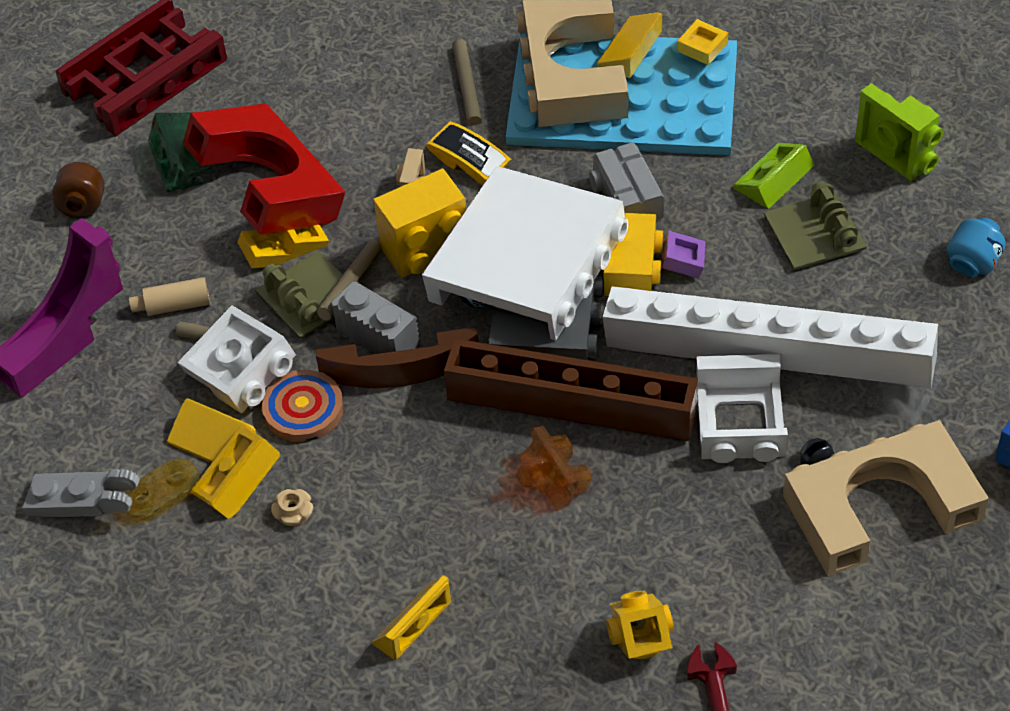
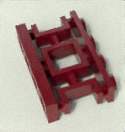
[56,0,227,137]

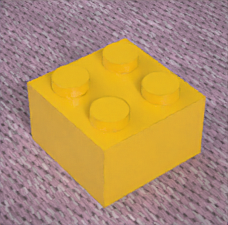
[373,168,467,278]

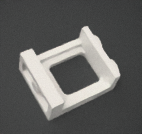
[696,354,788,463]

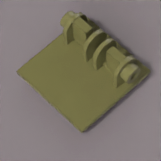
[764,181,867,270]
[255,251,343,339]

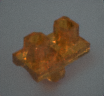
[516,426,592,511]

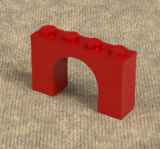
[182,103,346,235]

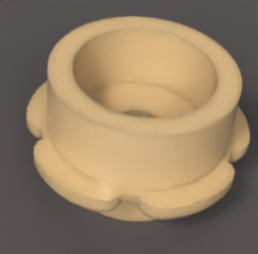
[271,489,313,526]

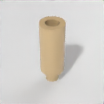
[129,277,210,316]

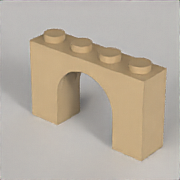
[516,0,628,127]
[783,420,989,576]

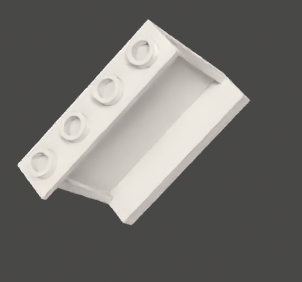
[422,166,629,341]

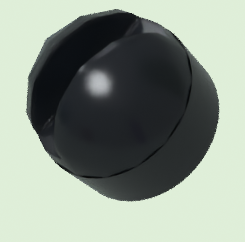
[800,438,834,465]

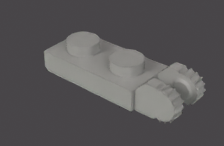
[22,469,140,517]

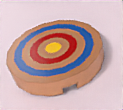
[262,369,343,443]

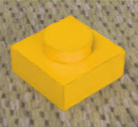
[677,19,728,65]

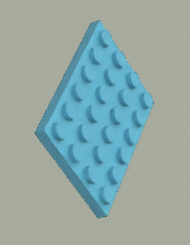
[505,33,737,155]

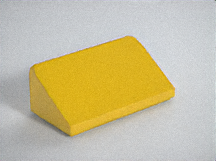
[597,12,662,78]
[167,398,256,463]
[191,426,280,519]
[372,575,451,660]

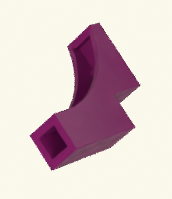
[0,218,123,398]

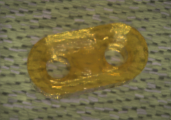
[123,458,200,523]

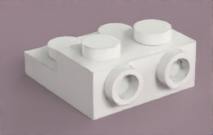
[178,305,296,413]

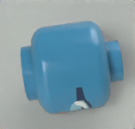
[946,217,1006,278]

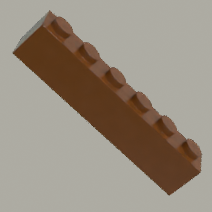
[444,338,698,441]

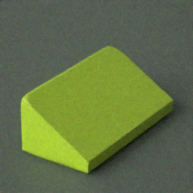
[732,143,815,209]

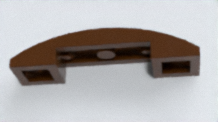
[315,327,479,388]

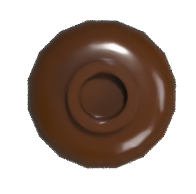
[52,162,104,218]

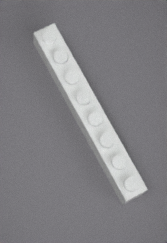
[603,286,938,388]

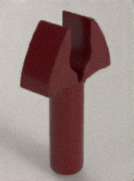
[687,642,737,711]

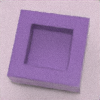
[661,231,706,279]

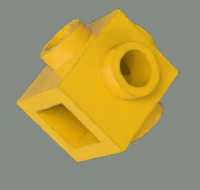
[606,591,674,659]

